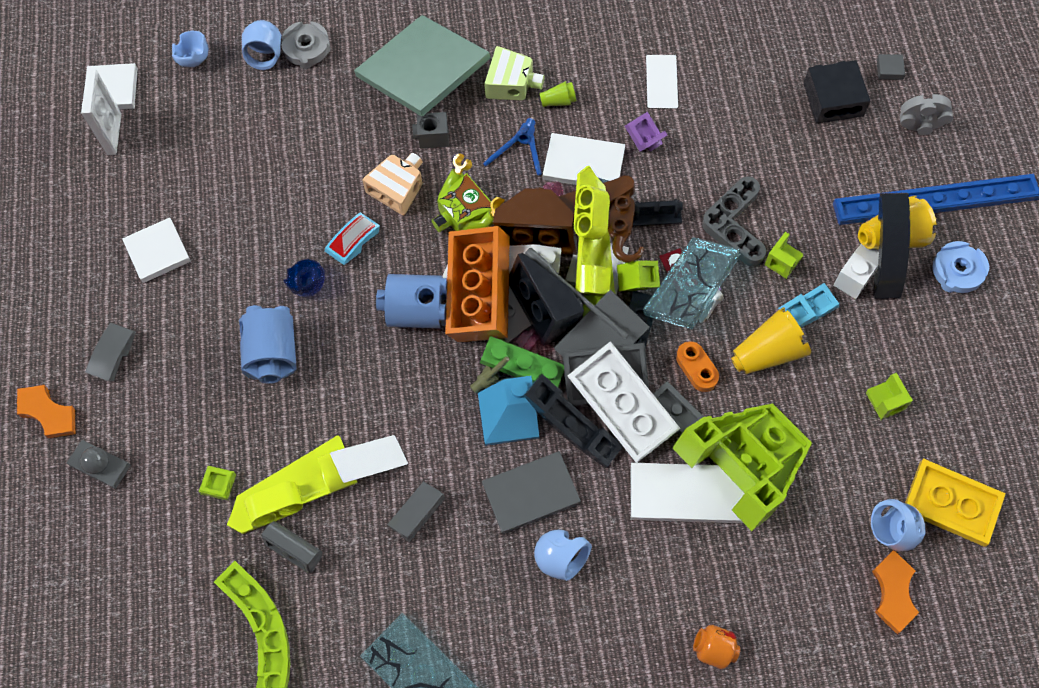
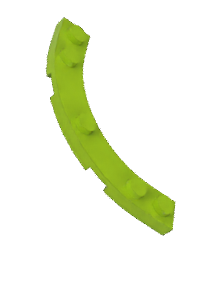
[214,560,290,688]

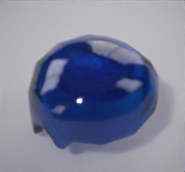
[283,259,325,298]

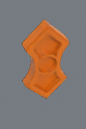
[17,385,76,438]
[872,550,919,634]

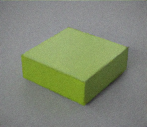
[199,466,236,501]

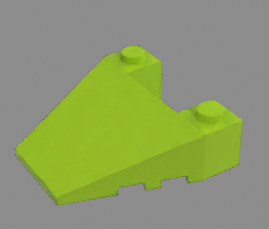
[673,403,812,531]

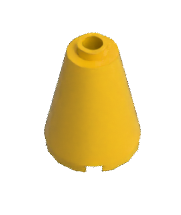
[858,196,937,249]
[731,307,811,374]

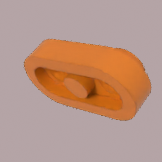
[676,341,719,392]

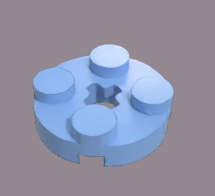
[933,241,989,293]

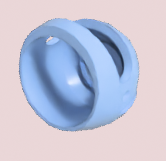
[242,20,281,70]
[871,499,926,551]
[534,530,592,581]

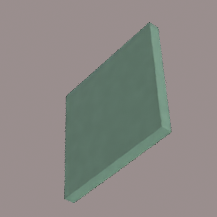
[354,15,491,117]

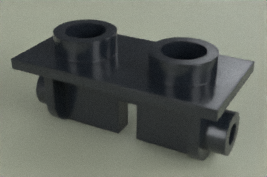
[633,199,683,226]

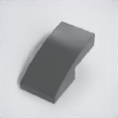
[85,323,136,381]

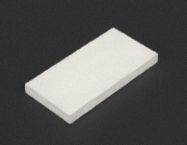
[568,341,680,463]
[630,463,745,523]

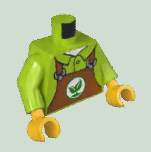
[432,154,505,233]

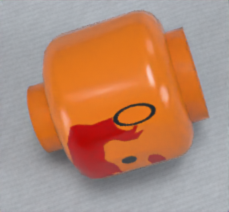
[693,625,740,669]

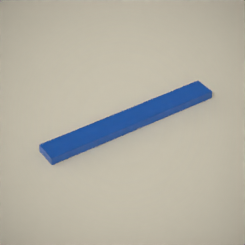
[833,174,1039,225]

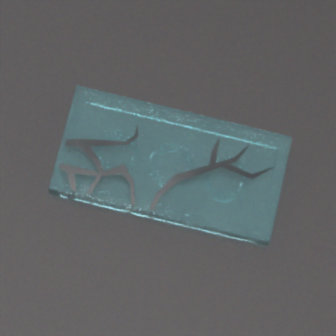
[643,237,740,329]
[360,613,478,688]

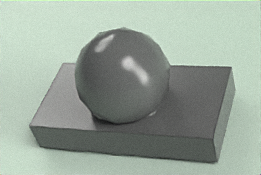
[66,440,131,489]

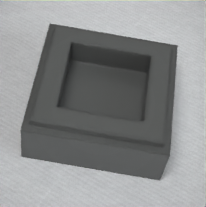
[876,54,905,80]

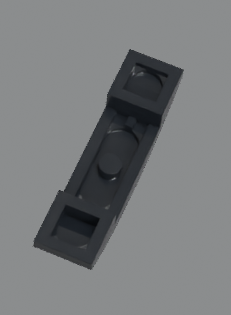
[873,193,910,299]
[524,374,623,468]

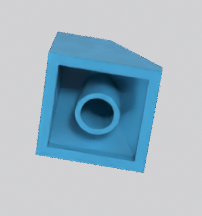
[478,376,539,446]

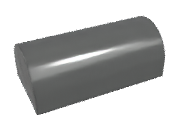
[261,521,323,574]

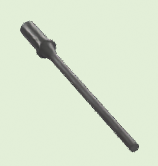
[525,248,629,339]

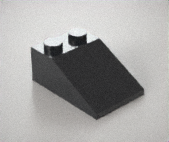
[509,253,584,346]

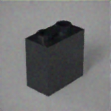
[803,60,871,124]

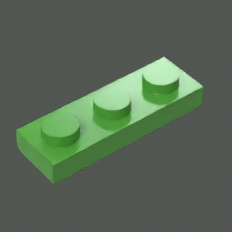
[480,336,564,387]

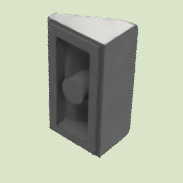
[387,481,445,542]

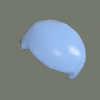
[172,31,209,67]

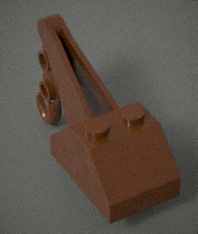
[493,176,644,263]

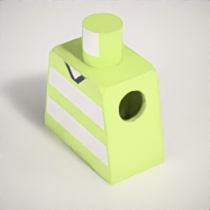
[485,46,545,100]

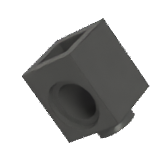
[412,112,449,149]

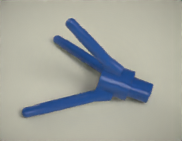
[483,118,542,176]

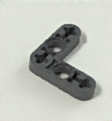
[702,176,766,267]

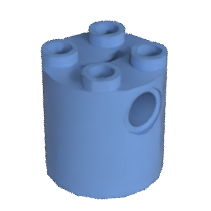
[376,274,447,328]
[239,305,297,384]

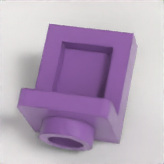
[625,112,667,151]

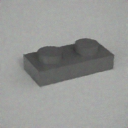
[653,381,704,435]

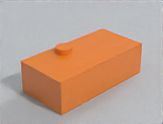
[445,226,510,342]

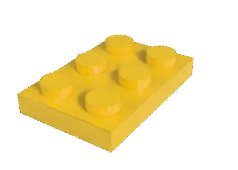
[905,459,1006,547]

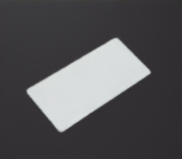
[646,55,678,108]
[330,435,408,483]

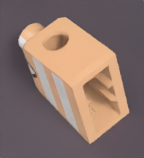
[362,153,423,216]

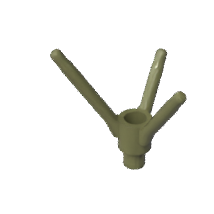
[470,338,517,394]

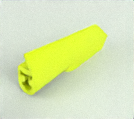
[574,166,615,295]
[227,435,357,534]

